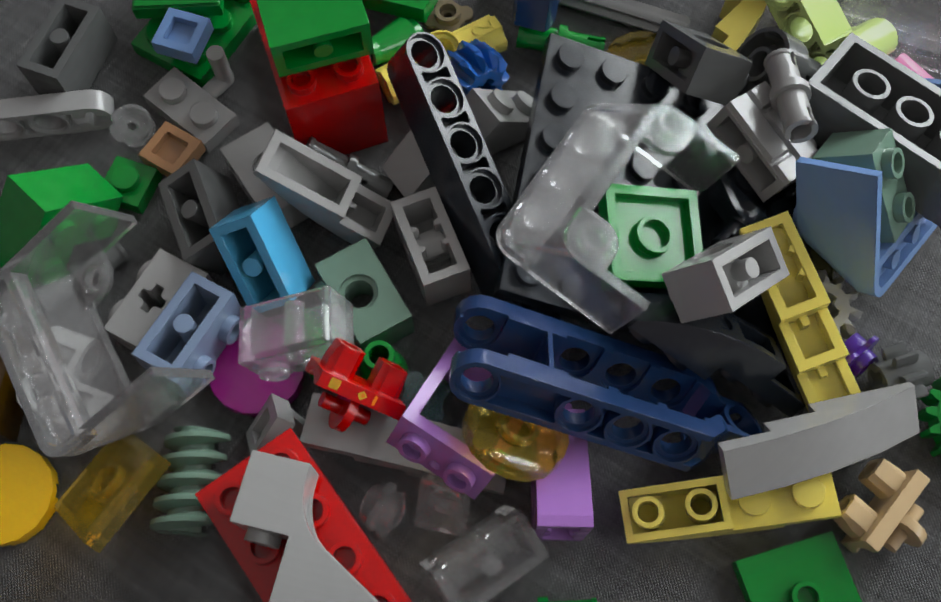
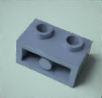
[131,271,246,397]

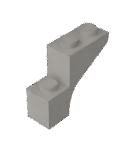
[382,88,533,197]
[230,450,379,602]

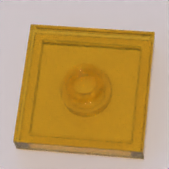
[54,426,172,553]

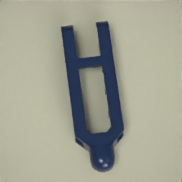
[449,295,763,472]

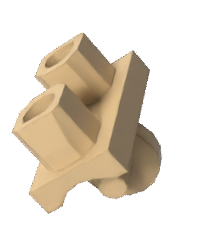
[833,458,930,553]

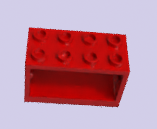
[250,0,388,155]
[195,427,412,602]

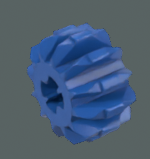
[447,39,510,96]

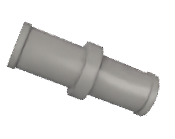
[763,48,819,143]

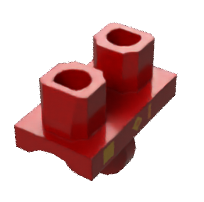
[305,337,408,432]

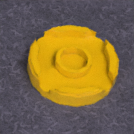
[0,443,59,547]

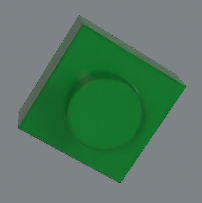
[104,155,163,215]

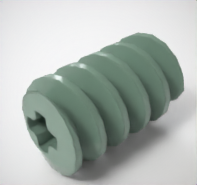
[149,426,231,537]

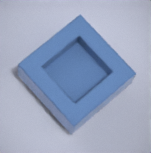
[151,7,214,64]

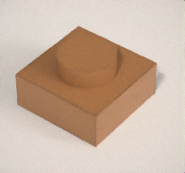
[138,121,206,177]

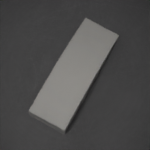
[253,129,393,250]

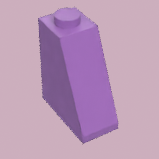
[531,403,594,541]

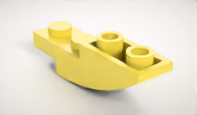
[618,472,842,544]

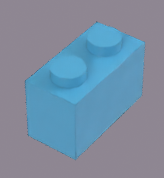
[208,196,315,317]

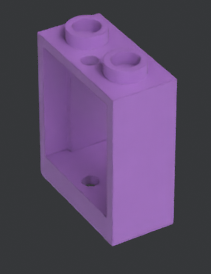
[386,338,524,500]

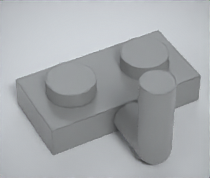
[143,45,240,153]

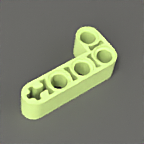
[765,0,898,65]

